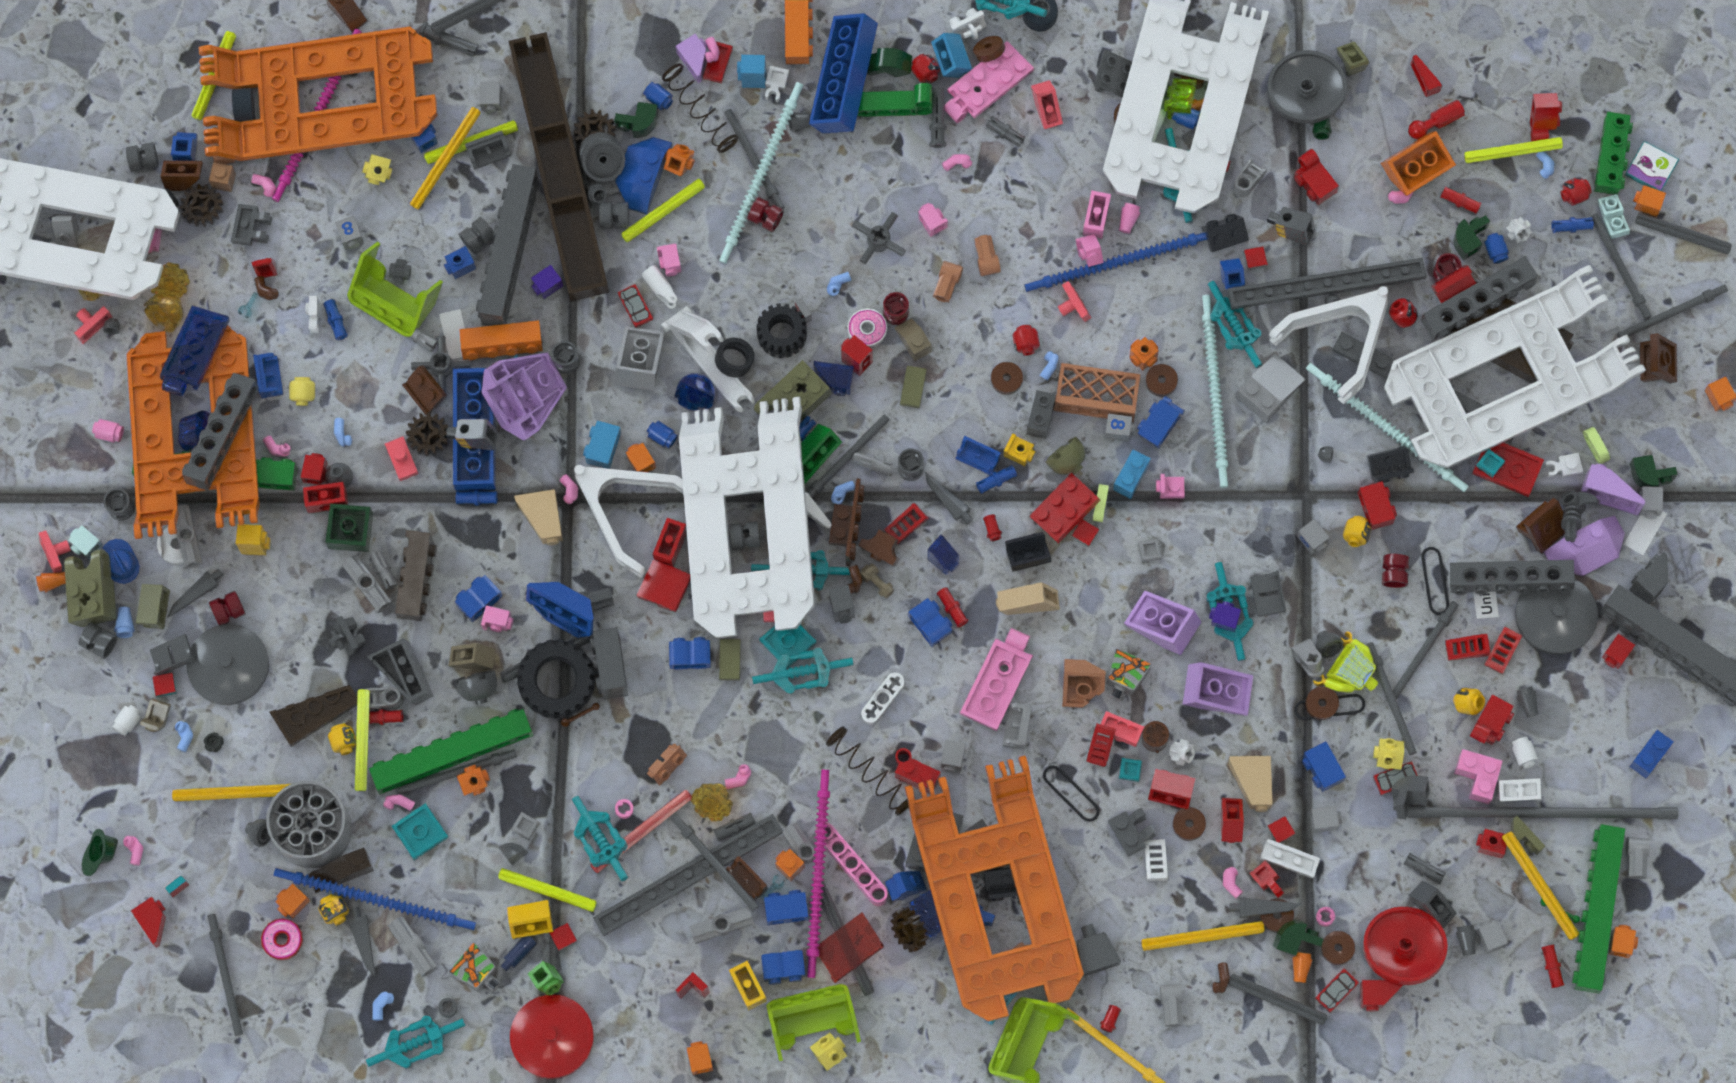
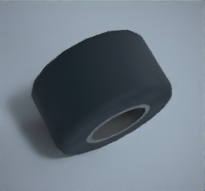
[1023,0,1058,32]
[232,88,255,122]

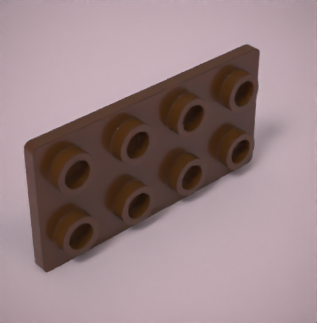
[829,478,865,566]

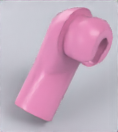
[705,37,720,63]
[942,154,972,171]
[251,174,276,197]
[1388,191,1414,204]
[263,435,291,457]
[559,474,578,504]
[725,764,751,789]
[383,794,415,811]
[123,836,143,866]
[1223,867,1243,899]

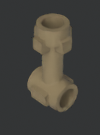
[860,563,894,598]

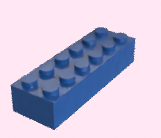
[809,13,878,134]
[453,368,496,491]

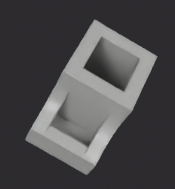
[51,214,79,248]

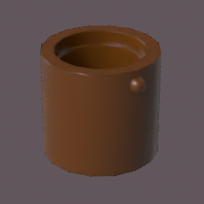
[1142,721,1169,753]

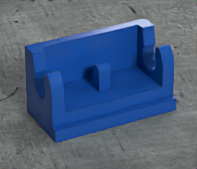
[253,353,284,399]
[956,436,1001,476]

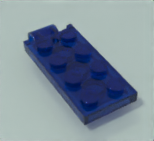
[160,305,230,396]

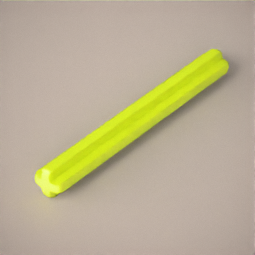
[191,31,236,120]
[424,120,518,164]
[1464,137,1563,163]
[621,179,705,242]
[354,689,370,791]
[498,868,597,912]

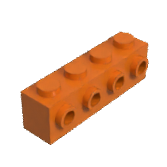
[785,0,813,64]
[459,320,543,360]

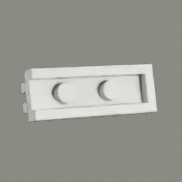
[1260,839,1320,878]

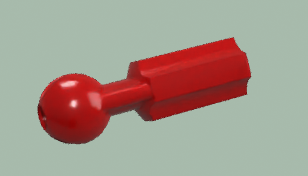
[1408,100,1465,139]

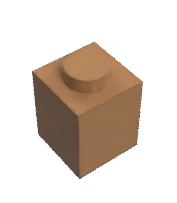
[209,162,236,192]

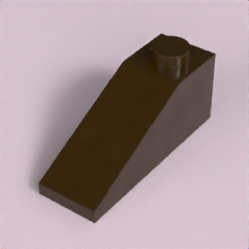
[309,847,374,893]

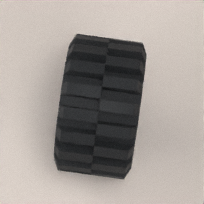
[756,303,807,358]

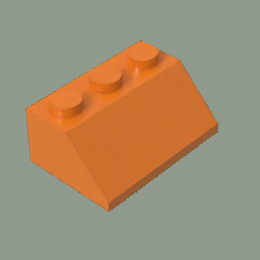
[1380,131,1456,196]

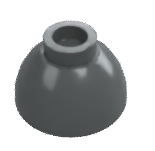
[325,463,353,488]
[1316,631,1343,658]
[245,819,271,847]

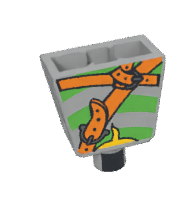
[1106,648,1151,701]
[448,942,501,992]

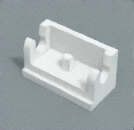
[1496,778,1542,801]

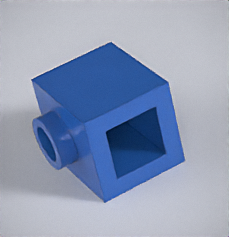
[410,123,438,154]
[443,246,476,280]
[1220,258,1245,289]

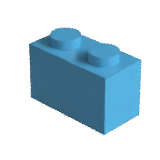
[931,33,972,78]
[737,54,766,88]
[583,420,621,469]
[1113,450,1151,499]

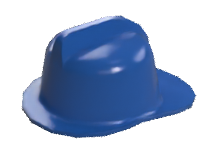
[102,539,140,584]

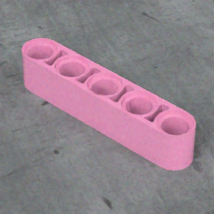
[816,822,888,906]

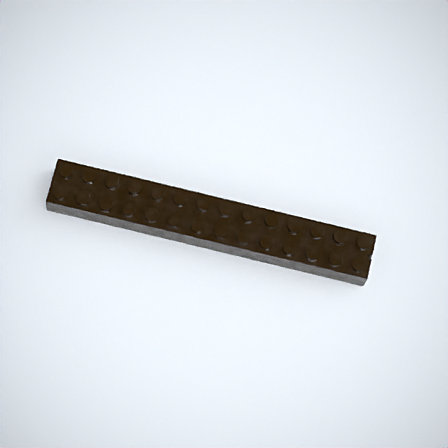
[508,32,609,302]

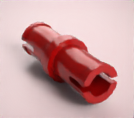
[1440,186,1481,214]
[936,587,969,628]
[369,709,404,725]
[1541,944,1565,988]

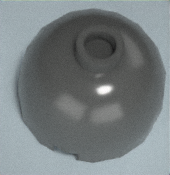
[455,670,497,705]

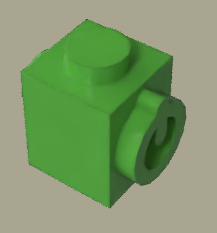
[527,961,564,995]

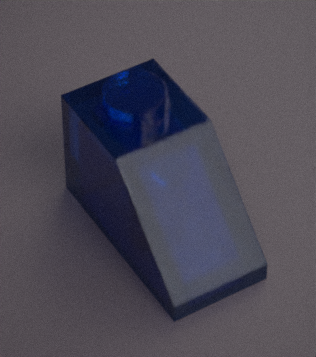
[813,361,854,396]
[927,535,959,575]

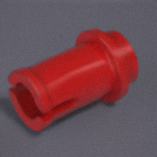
[983,514,1002,542]
[1100,1005,1121,1033]

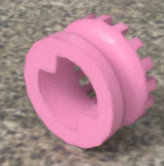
[615,799,633,819]
[1316,907,1335,927]

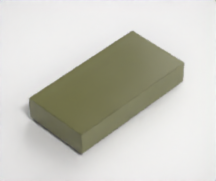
[900,365,927,408]
[719,639,741,681]

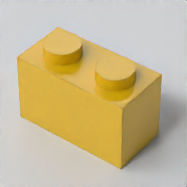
[235,524,271,556]
[507,900,553,939]
[729,961,767,1011]

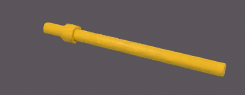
[1067,1008,1166,1083]

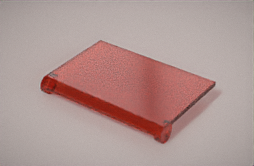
[817,912,884,983]

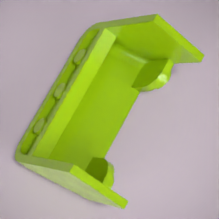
[347,241,443,337]
[766,984,861,1061]
[988,997,1080,1083]

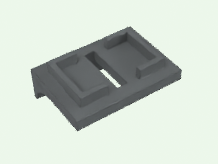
[1250,570,1286,617]
[150,634,195,675]

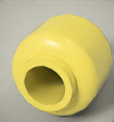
[289,377,315,406]

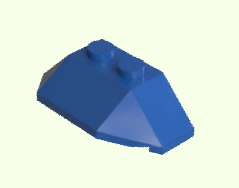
[615,137,672,214]
[526,582,594,638]

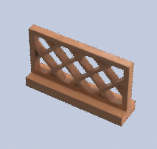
[1054,363,1141,423]

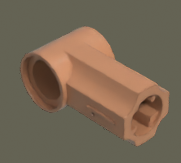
[975,235,1001,276]
[933,260,963,303]

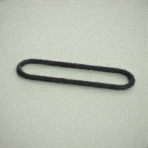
[1421,547,1449,615]
[1294,694,1365,720]
[1043,765,1100,822]

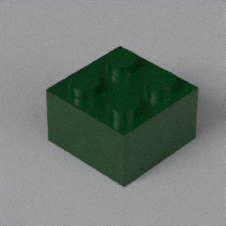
[325,504,373,552]

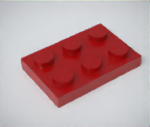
[1472,443,1544,497]
[1029,473,1100,544]

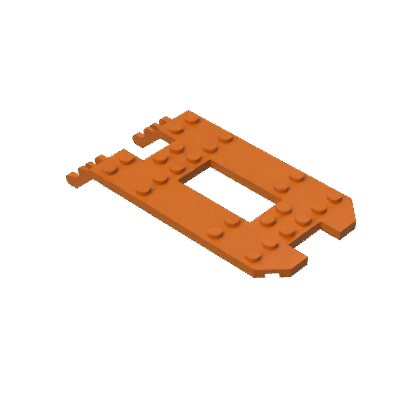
[199,26,438,161]
[126,323,260,539]
[905,755,1084,1022]

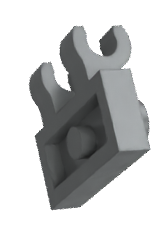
[231,204,272,246]
[1108,808,1156,857]

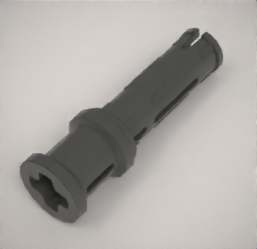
[419,22,479,56]
[929,87,947,148]

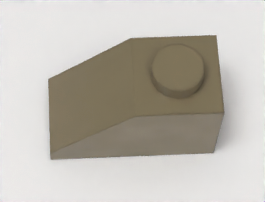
[894,318,932,362]
[448,643,496,671]

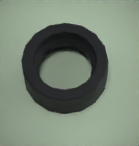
[715,337,755,378]

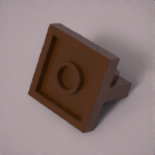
[1640,333,1677,384]
[1516,498,1565,554]

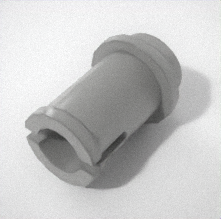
[411,328,438,351]

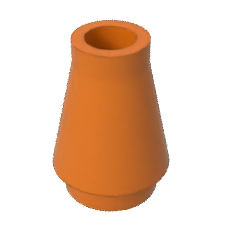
[36,572,66,593]
[1292,952,1313,983]

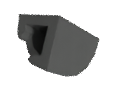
[498,843,528,865]

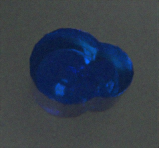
[178,410,210,451]

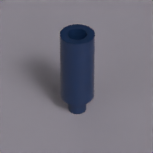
[501,936,537,971]

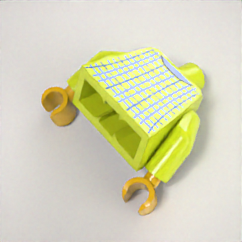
[1313,631,1378,693]

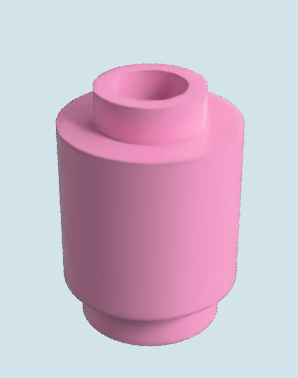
[92,419,124,443]

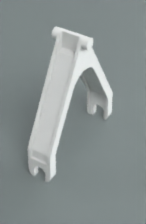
[1269,286,1388,404]
[661,306,755,412]
[574,465,684,578]

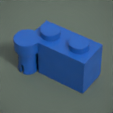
[1137,396,1185,449]

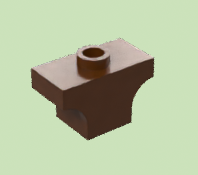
[858,529,900,566]

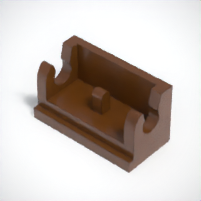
[726,856,768,901]

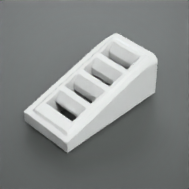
[805,492,832,529]
[1144,839,1168,882]

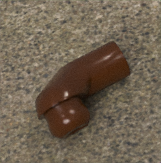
[254,276,279,300]
[846,564,863,594]
[1212,962,1230,994]

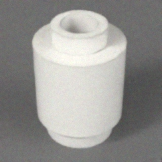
[112,705,141,736]
[1512,737,1538,769]

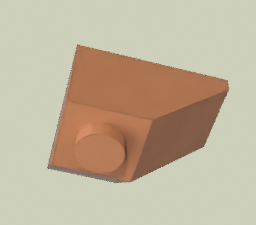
[1062,659,1106,708]

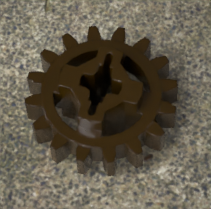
[573,109,616,145]
[180,184,224,227]
[406,412,448,456]
[890,907,928,953]

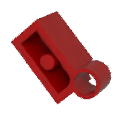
[1529,93,1562,141]
[1294,149,1339,205]
[1470,694,1515,745]
[895,748,941,794]

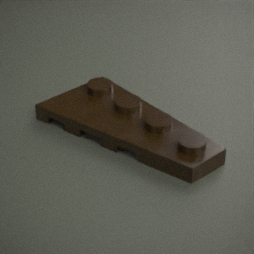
[269,685,357,747]

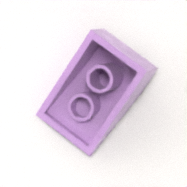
[1581,464,1645,516]
[1124,591,1201,655]
[1183,662,1253,716]

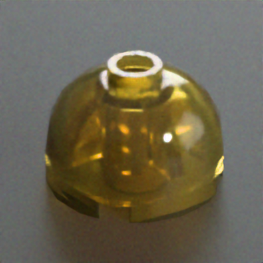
[144,292,184,333]

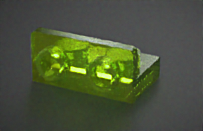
[1164,78,1197,119]

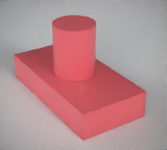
[1058,281,1092,322]
[74,306,113,344]
[385,436,419,481]
[39,530,71,573]
[1101,711,1144,747]

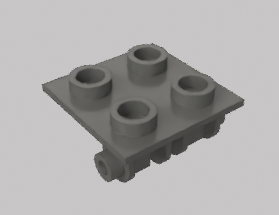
[1094,49,1132,98]

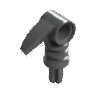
[1560,490,1600,542]

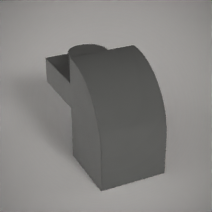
[1391,776,1430,820]

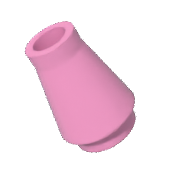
[1119,203,1140,234]

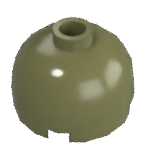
[1045,436,1086,475]

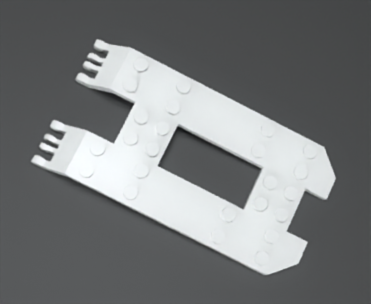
[1103,0,1269,214]
[0,158,180,300]
[1384,265,1646,468]
[679,396,815,639]

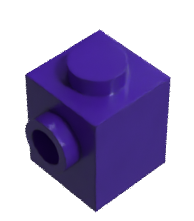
[531,265,563,299]
[1209,601,1241,632]

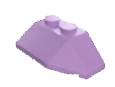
[1544,516,1625,576]

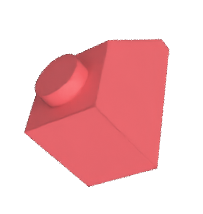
[1031,80,1063,130]

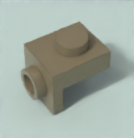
[140,698,171,732]

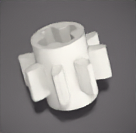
[1506,217,1532,243]
[1169,739,1195,766]

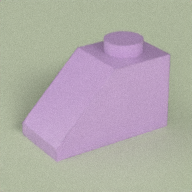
[676,34,708,83]

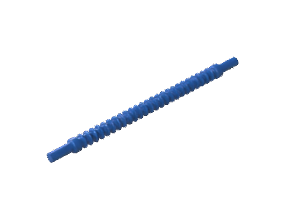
[1024,232,1207,292]
[273,868,476,930]

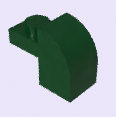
[867,48,912,78]
[614,102,658,138]
[1453,215,1490,261]
[1629,455,1678,488]
[1273,920,1324,956]

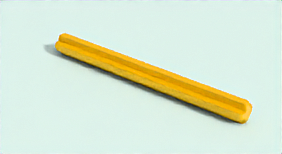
[410,107,481,210]
[172,784,290,801]
[1502,831,1579,940]
[1141,921,1265,951]

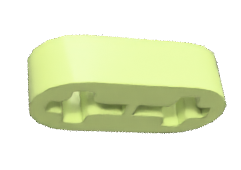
[1583,427,1610,464]
[1093,484,1109,523]

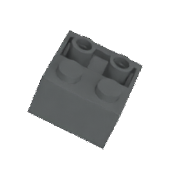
[1630,552,1668,605]

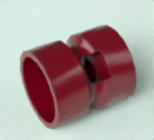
[747,197,784,232]
[1432,253,1462,282]
[883,292,909,325]
[1382,554,1410,588]
[209,591,246,626]

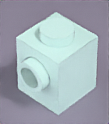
[68,525,103,560]

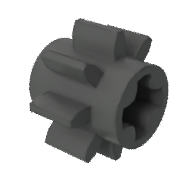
[389,259,411,284]

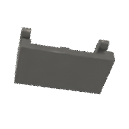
[465,130,511,170]

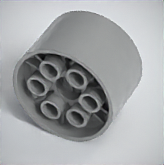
[266,781,352,868]

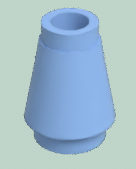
[114,607,135,638]

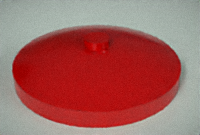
[1363,907,1448,985]
[510,995,594,1079]

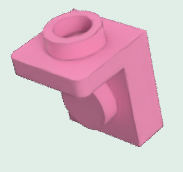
[1156,474,1185,499]

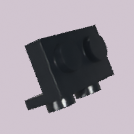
[1201,214,1249,252]
[1367,446,1414,483]
[1005,532,1052,572]
[984,867,1019,901]

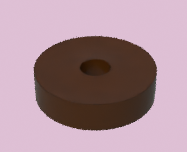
[973,36,1005,62]
[991,362,1023,395]
[1146,364,1178,397]
[1305,687,1339,720]
[1172,807,1206,841]
[1260,898,1294,933]
[1321,931,1355,965]

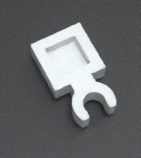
[765,66,789,102]
[305,296,320,333]
[1545,453,1583,478]

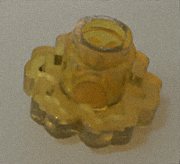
[151,262,190,301]
[691,783,733,821]

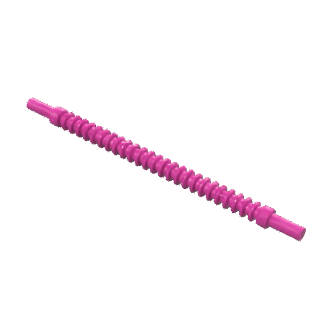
[272,29,362,202]
[806,769,830,978]

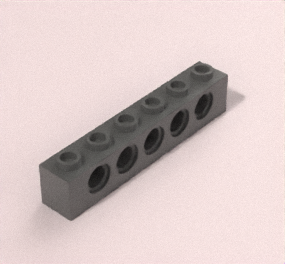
[1421,256,1538,340]
[182,372,259,491]
[1450,560,1575,595]

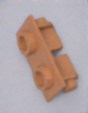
[647,743,687,786]

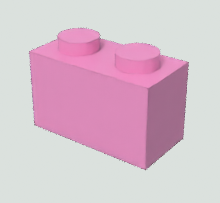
[1083,190,1111,239]

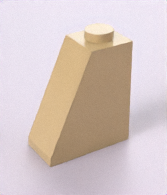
[515,489,563,546]
[996,582,1060,615]
[1228,756,1272,812]

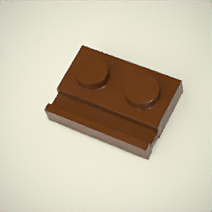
[402,365,447,415]

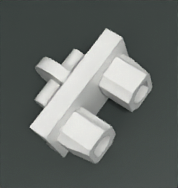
[949,8,987,40]

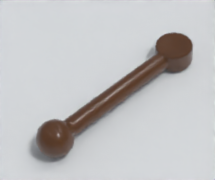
[561,703,600,727]

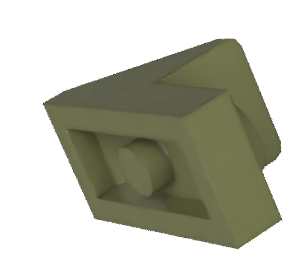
[1337,42,1369,76]
[1511,816,1545,855]

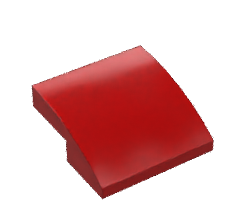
[636,560,691,612]

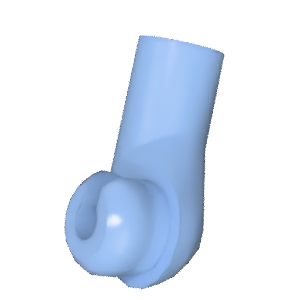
[1536,151,1555,179]
[827,272,851,296]
[1040,351,1059,381]
[334,418,352,447]
[831,481,855,504]
[175,721,193,752]
[372,992,394,1021]

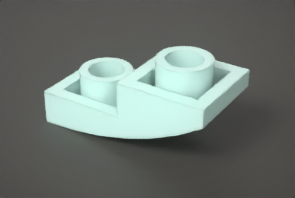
[1598,194,1630,239]

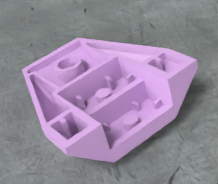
[482,352,567,441]

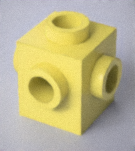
[362,154,392,185]
[1373,738,1404,770]
[810,1032,847,1071]

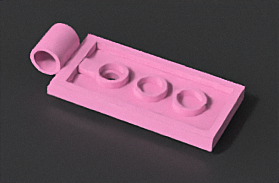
[944,41,1034,123]
[960,628,1033,731]

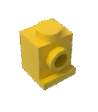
[1003,433,1036,466]

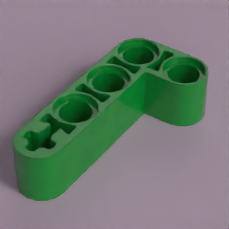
[857,83,932,117]

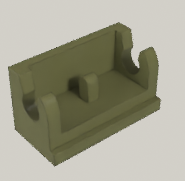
[136,584,170,629]

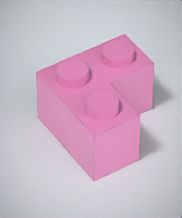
[1454,749,1502,805]

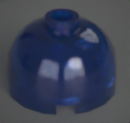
[674,373,715,411]

